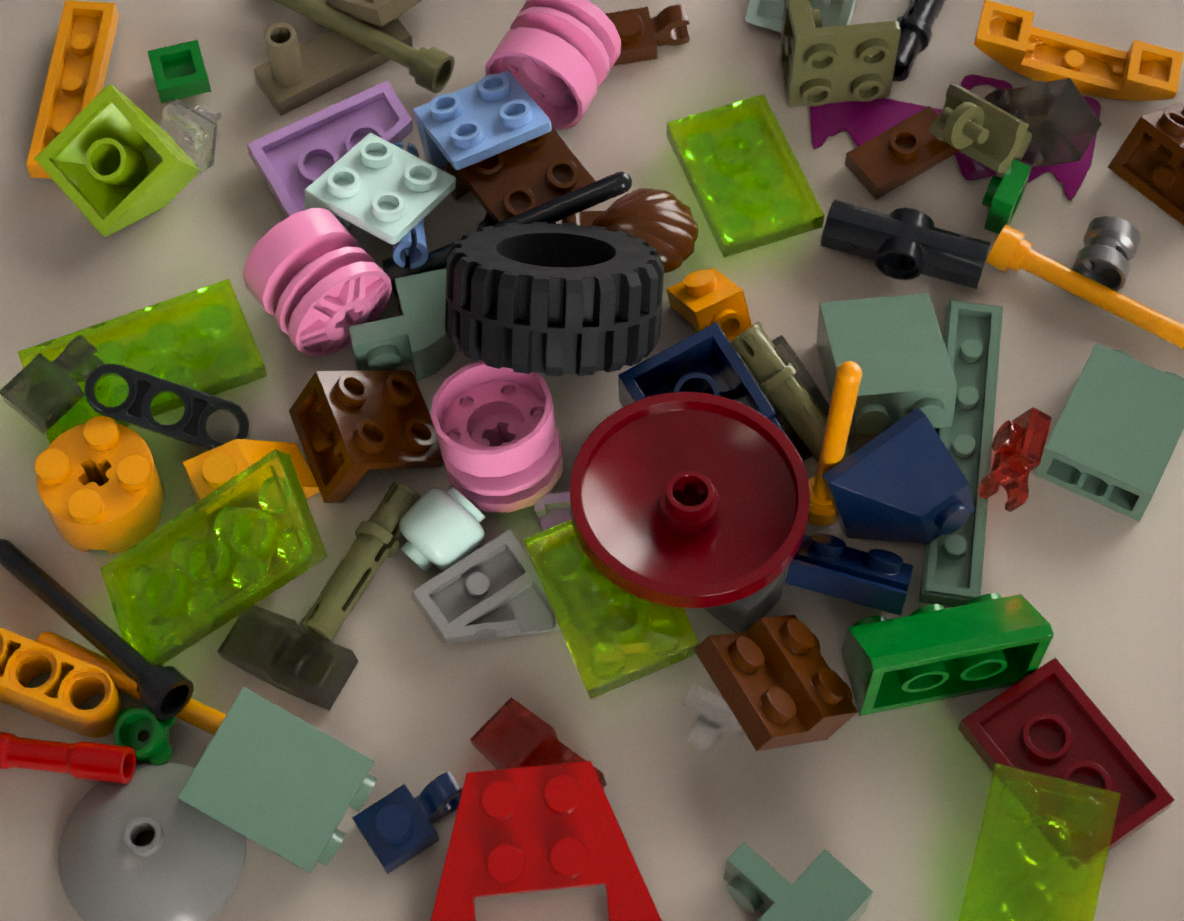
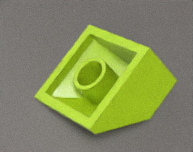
[34,84,201,237]

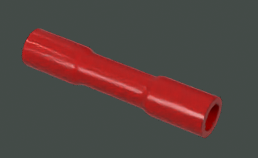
[0,732,136,784]

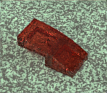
[470,697,607,788]

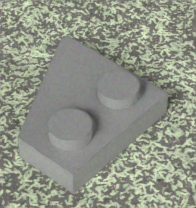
[412,529,574,645]

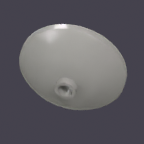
[58,762,246,921]

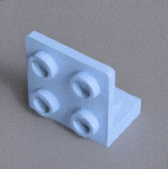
[413,70,552,170]

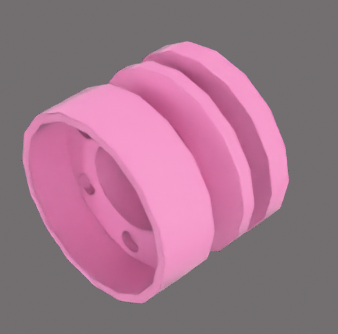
[485,0,621,130]
[242,208,392,357]
[430,360,564,513]

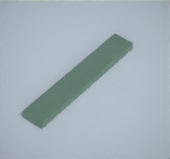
[919,300,1003,607]

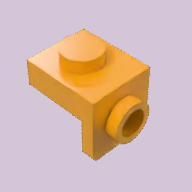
[666,267,752,342]

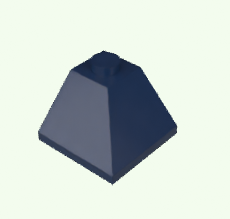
[822,407,975,544]

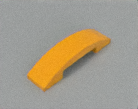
[974,0,1184,101]

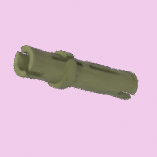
[730,321,853,463]
[299,482,421,645]

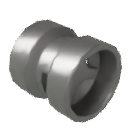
[1072,216,1141,291]

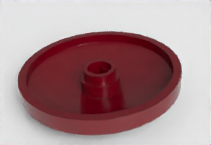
[570,392,810,608]

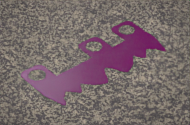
[810,74,1101,201]

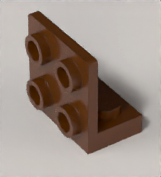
[1108,102,1184,226]
[446,125,595,224]
[289,370,444,503]

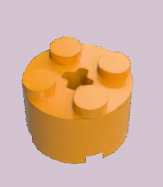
[35,416,165,554]

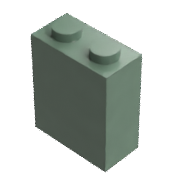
[817,293,958,436]
[1034,343,1184,522]
[177,686,377,873]

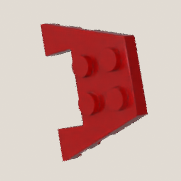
[431,761,662,921]

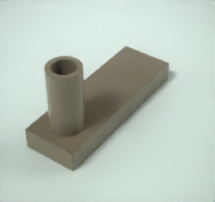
[253,18,413,116]

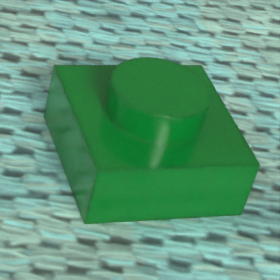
[147,39,211,103]
[982,159,1032,234]

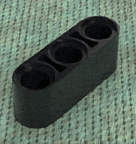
[84,364,249,450]

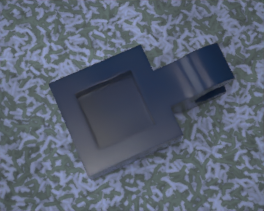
[352,771,462,874]

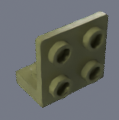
[779,0,901,107]

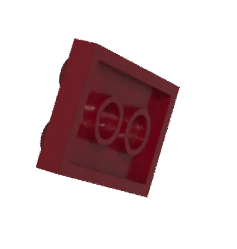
[958,657,1175,875]

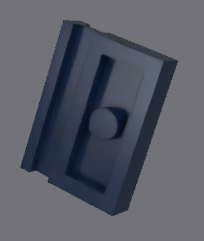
[785,533,914,616]

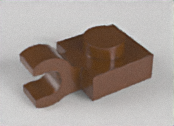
[605,4,690,66]

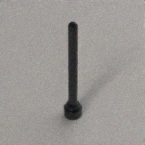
[382,171,632,297]
[0,539,194,720]

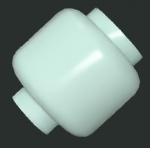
[399,486,485,572]

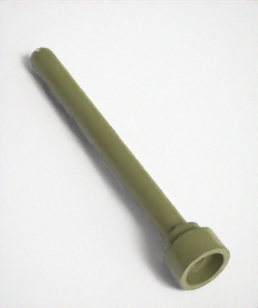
[273,0,455,94]

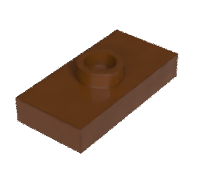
[845,106,959,200]

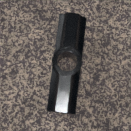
[820,199,991,289]

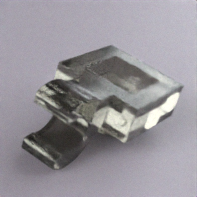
[0,335,105,435]

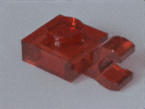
[979,407,1052,512]

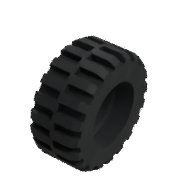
[445,222,664,376]

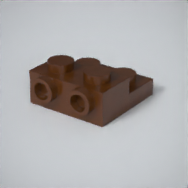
[694,615,858,751]

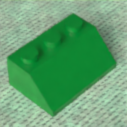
[841,593,1054,716]

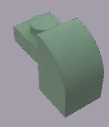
[348,268,456,381]
[724,842,873,921]

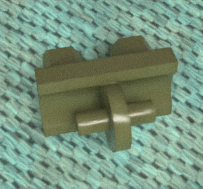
[928,83,1032,174]

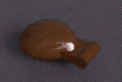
[562,188,698,273]

